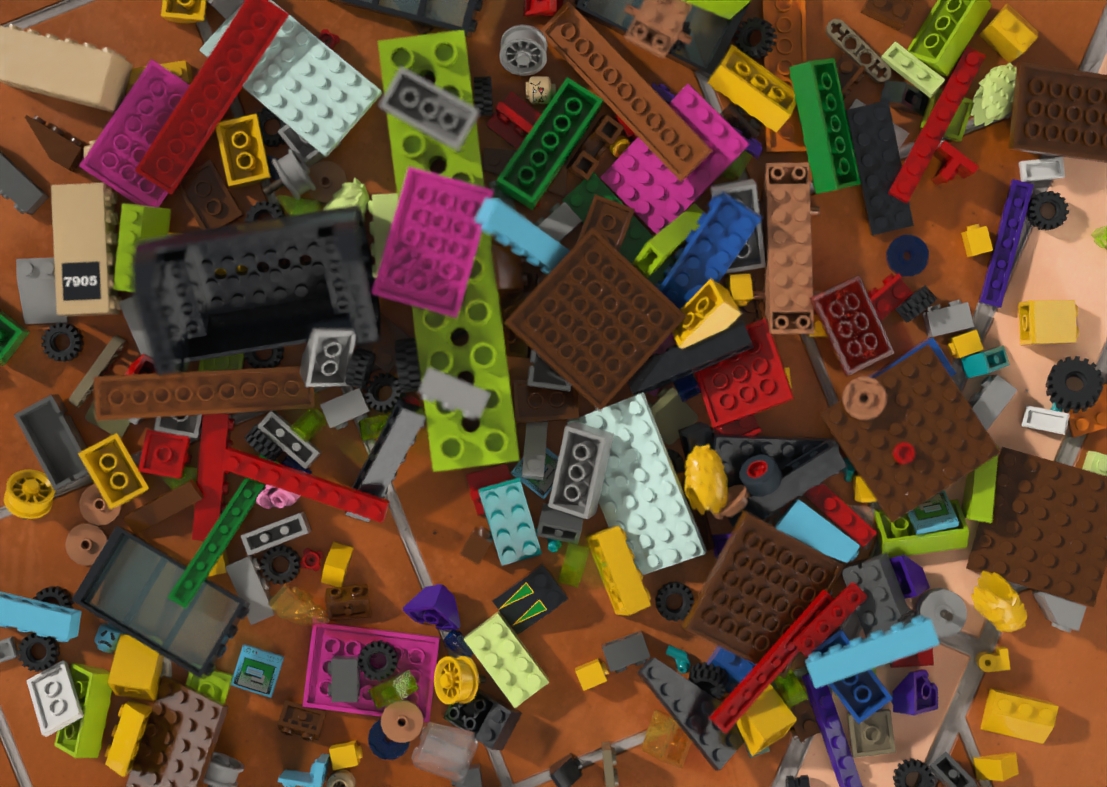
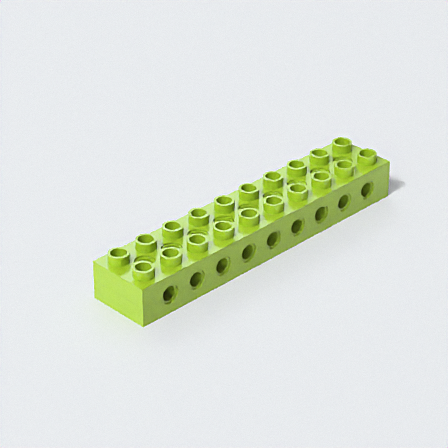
[378,30,520,472]

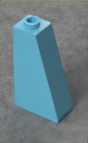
[774,498,860,563]

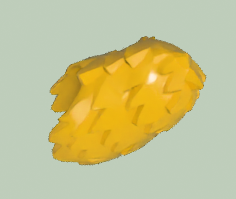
[685,445,728,515]
[971,571,1027,632]

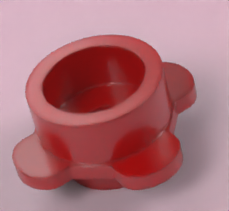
[318,29,340,51]
[300,548,324,571]

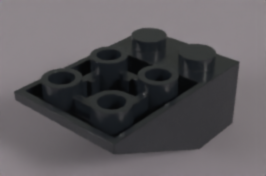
[443,688,522,751]

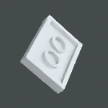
[26,660,84,737]

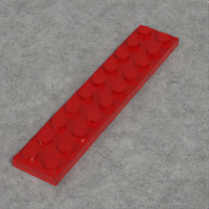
[134,0,290,195]

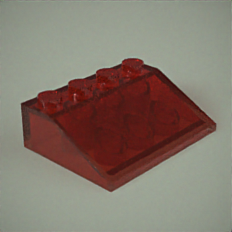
[810,276,894,377]

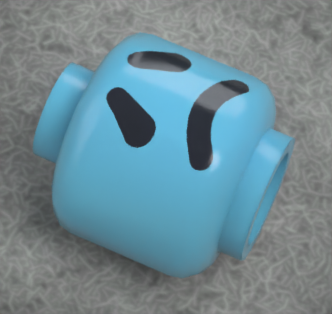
[94,623,126,653]

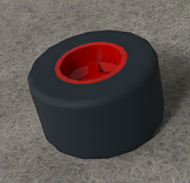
[740,455,782,497]

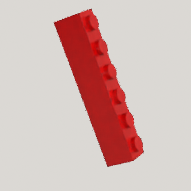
[192,413,235,541]

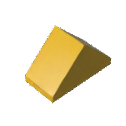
[321,542,354,587]
[973,752,1019,781]

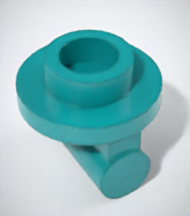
[840,457,855,482]

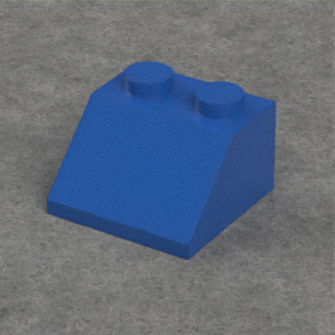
[707,646,756,694]

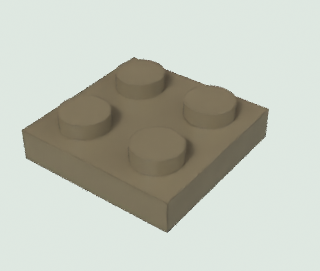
[847,709,896,758]
[601,741,619,787]

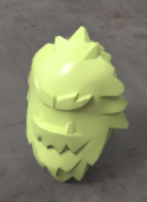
[971,63,1016,126]
[323,178,370,221]

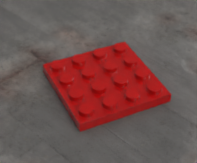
[695,318,795,428]

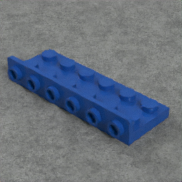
[655,191,763,310]

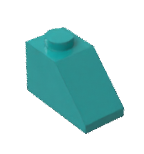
[961,345,1010,378]

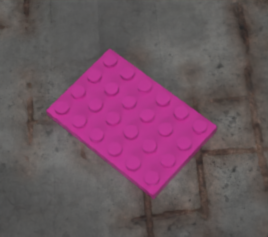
[79,59,190,207]
[600,84,750,234]
[372,166,494,318]
[302,621,440,722]

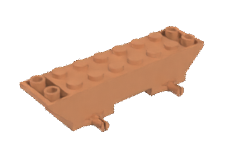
[624,0,693,59]
[752,163,823,334]

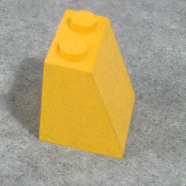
[979,3,1039,63]
[1018,300,1079,345]
[107,634,164,701]
[736,684,797,756]

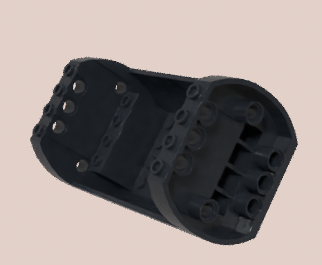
[132,205,381,376]

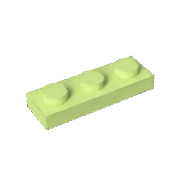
[881,42,945,98]

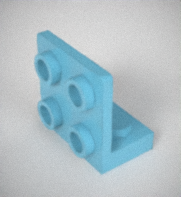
[278,753,330,787]

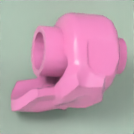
[256,484,301,509]

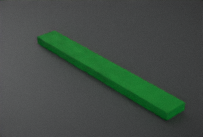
[167,454,280,609]

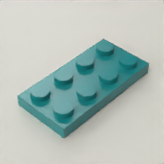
[478,478,542,566]

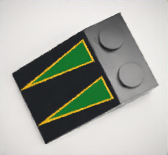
[492,562,568,634]

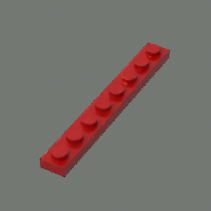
[888,46,986,204]
[221,447,390,523]
[709,590,834,734]

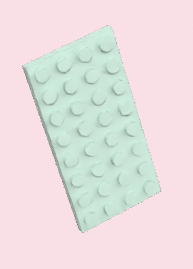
[199,0,383,157]
[567,392,707,575]

